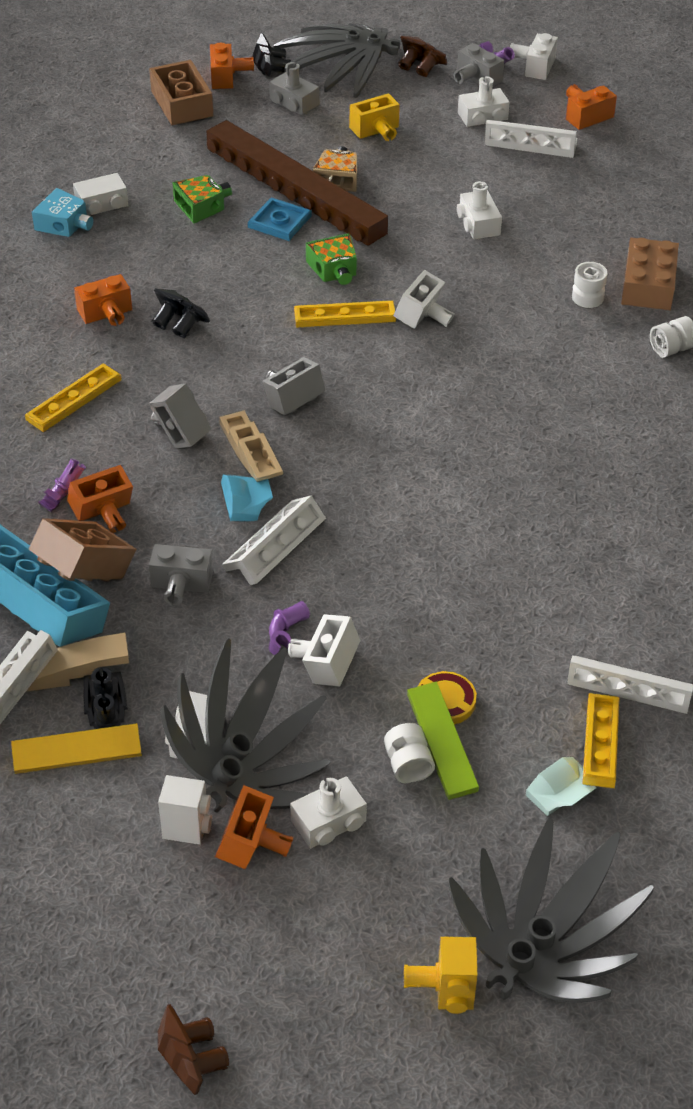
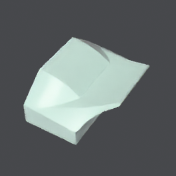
[526,757,597,816]

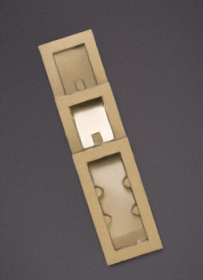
[220,410,283,482]
[26,632,129,692]

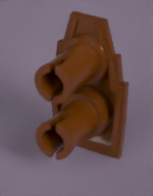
[398,36,448,77]
[158,1004,229,1095]

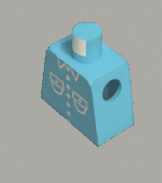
[32,188,94,237]

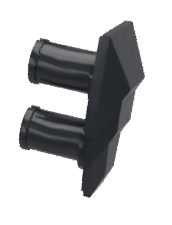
[252,33,291,76]
[151,288,210,339]
[83,667,128,729]

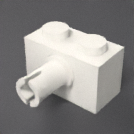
[510,33,558,80]
[458,76,510,127]
[457,181,502,239]
[393,270,455,329]
[288,614,361,687]
[290,776,367,849]

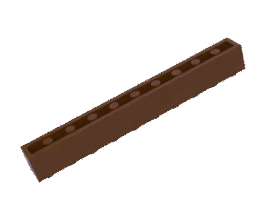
[206,120,388,246]

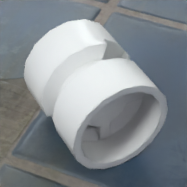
[572,262,607,308]
[650,316,693,358]
[384,723,435,783]

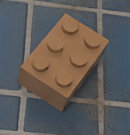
[149,60,213,125]
[621,237,679,310]
[28,518,137,581]

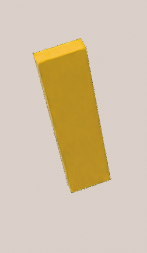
[294,301,396,327]
[25,363,122,432]
[582,693,619,789]
[11,723,142,774]

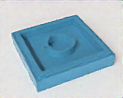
[248,197,312,241]

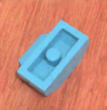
[221,474,273,521]

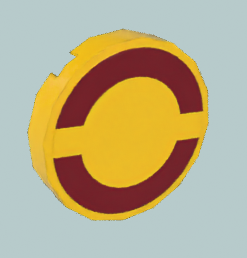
[417,671,477,724]

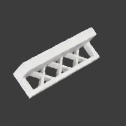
[485,120,577,158]
[222,495,326,585]
[0,630,58,724]
[567,655,693,714]

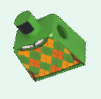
[172,175,232,224]
[306,233,357,285]

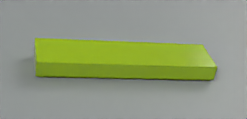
[407,681,479,800]

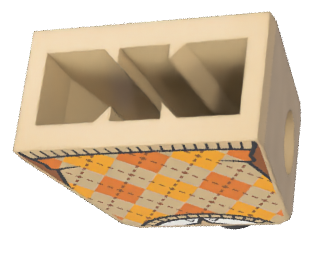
[313,147,357,192]

